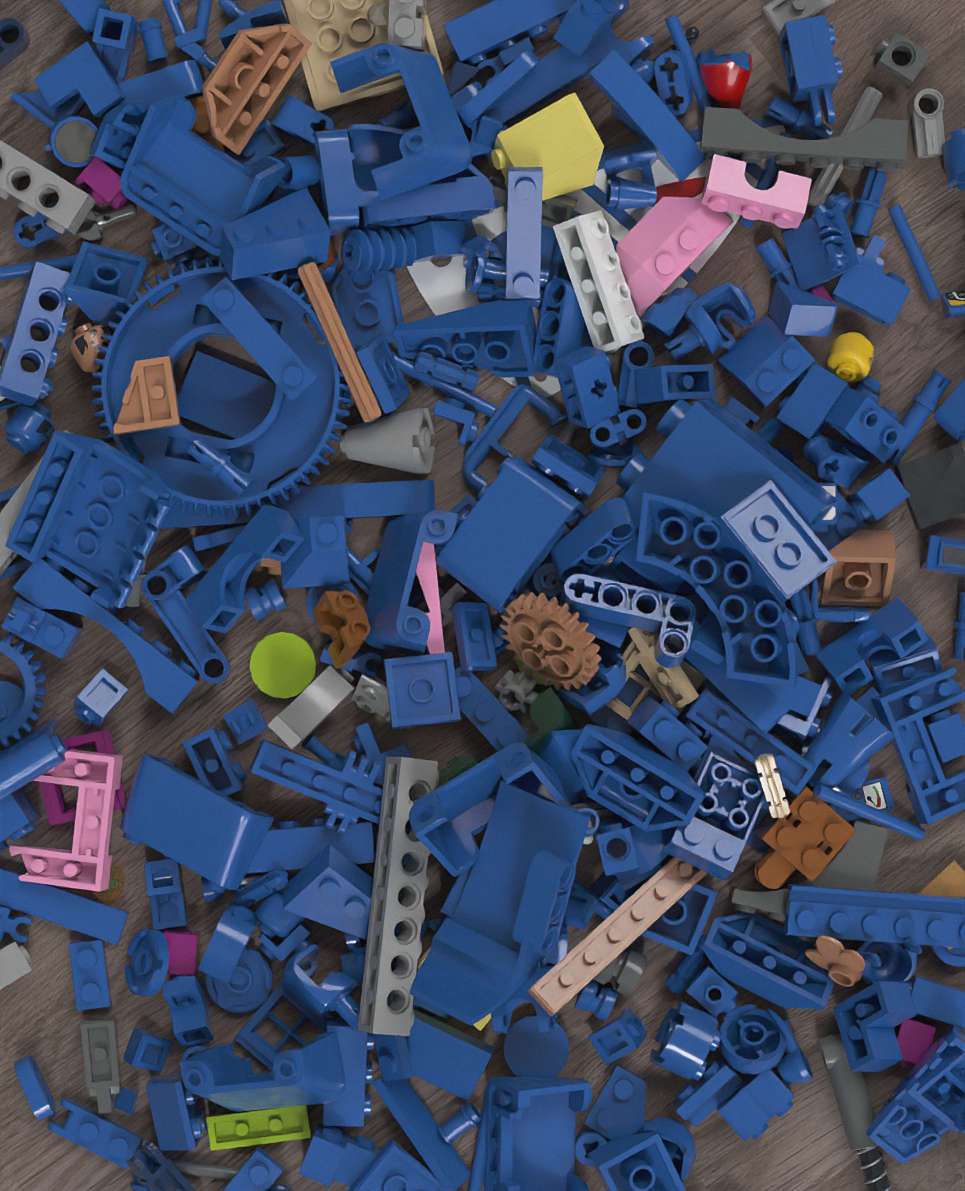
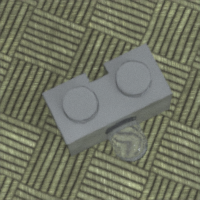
[367,0,427,52]

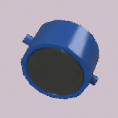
[45,115,98,167]

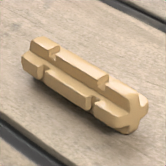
[754,753,790,819]

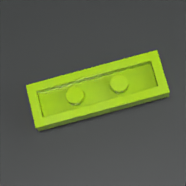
[206,1105,312,1151]

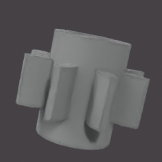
[495,670,539,713]

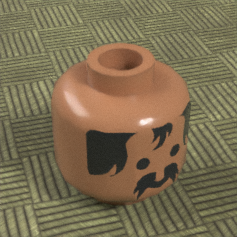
[70,323,112,372]

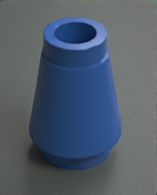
[606,177,657,210]

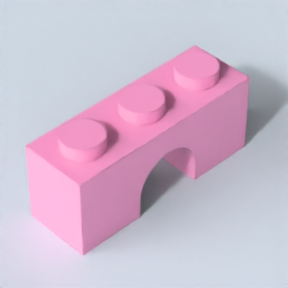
[701,154,812,229]

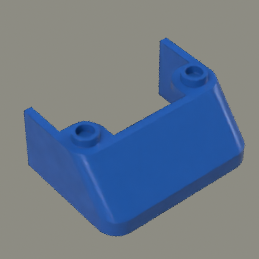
[330,43,472,201]

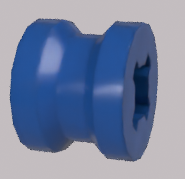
[575,1128,607,1167]

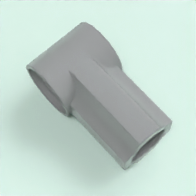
[908,88,945,158]

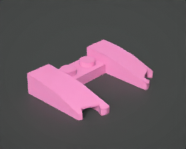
[9,749,123,892]

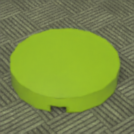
[249,632,317,699]

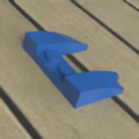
[871,668,965,824]

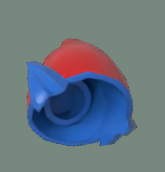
[695,50,752,110]

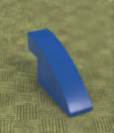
[589,49,706,183]

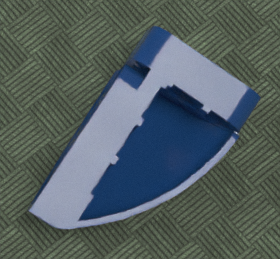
[315,124,496,236]

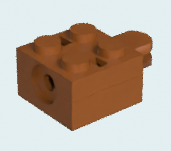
[753,786,856,889]

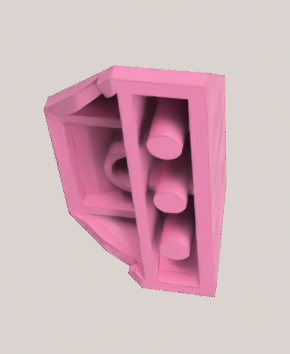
[616,197,734,318]

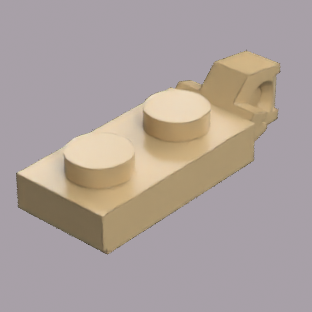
[628,627,699,710]

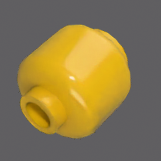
[827,332,874,383]

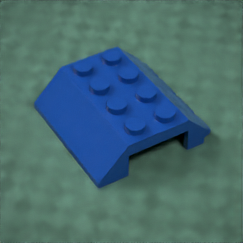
[5,431,170,608]

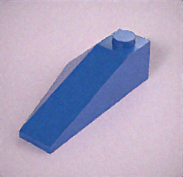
[393,299,537,378]
[592,815,672,891]

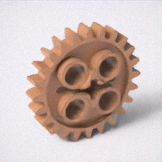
[500,592,601,691]

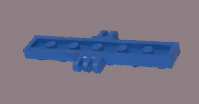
[249,739,412,835]

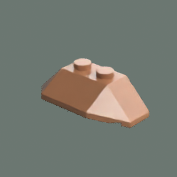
[202,23,312,155]

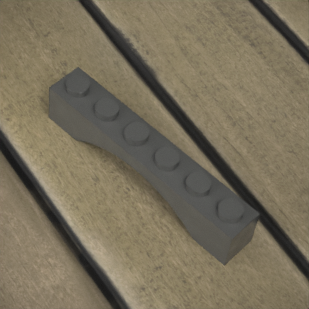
[701,107,909,173]

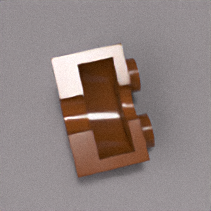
[312,591,370,669]

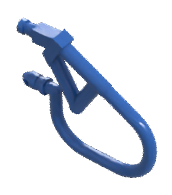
[162,0,248,73]

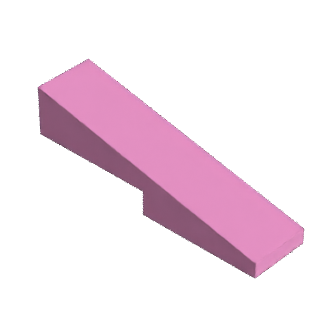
[416,542,445,654]

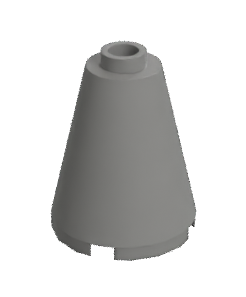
[340,407,435,475]

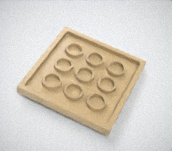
[284,0,445,113]

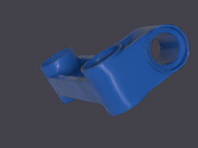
[142,545,231,684]

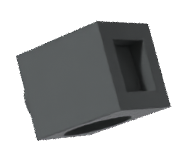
[874,32,931,88]

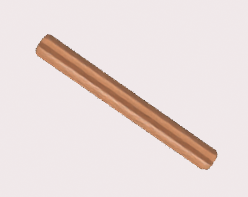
[297,262,382,422]

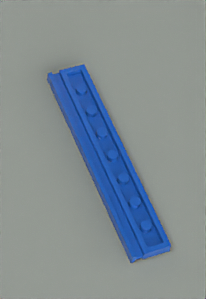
[783,884,965,948]

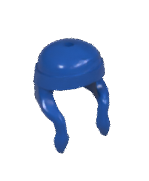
[855,939,922,986]

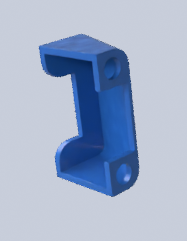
[409,743,571,877]

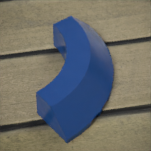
[636,492,797,688]

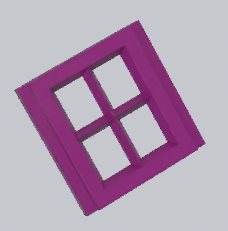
[39,729,127,826]

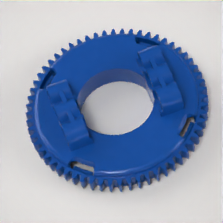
[91,257,352,518]

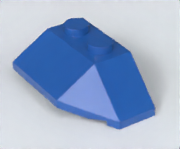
[571,724,706,832]
[702,912,835,1010]

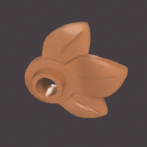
[805,935,865,987]

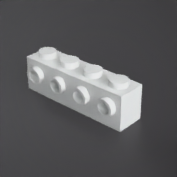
[553,210,645,352]

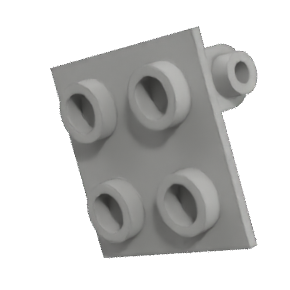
[351,674,412,731]

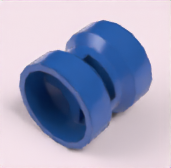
[244,577,288,621]
[574,980,618,1021]

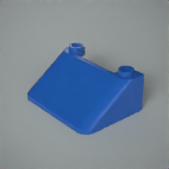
[120,93,287,256]

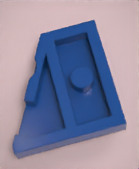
[583,1064,646,1140]

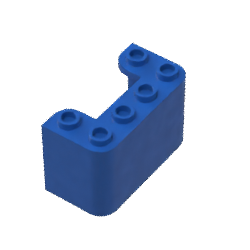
[435,456,590,614]

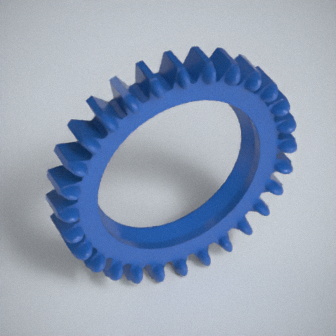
[0,632,47,747]

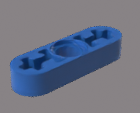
[458,49,541,128]

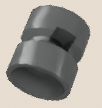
[592,949,647,997]

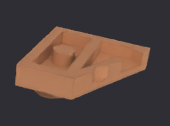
[113,356,181,435]

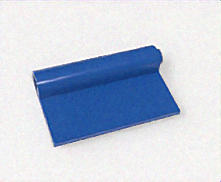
[0,717,68,800]

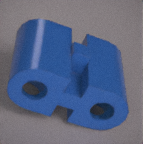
[589,409,647,449]

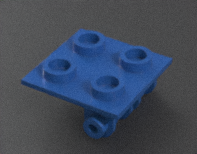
[781,204,861,291]

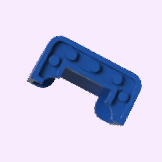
[365,510,458,656]
[119,753,274,893]
[180,1031,346,1112]
[484,1076,592,1191]

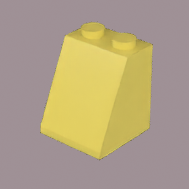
[491,93,604,201]

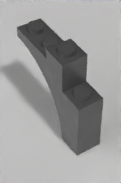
[729,820,888,943]

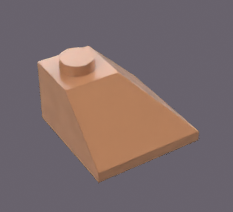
[821,530,896,607]

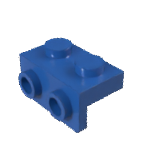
[672,1057,743,1127]

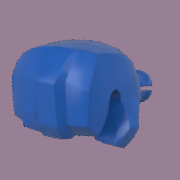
[664,282,756,362]
[281,944,360,1031]

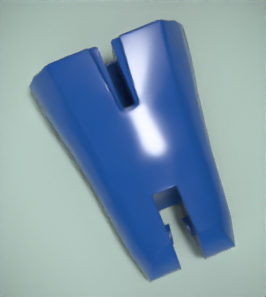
[803,692,895,789]

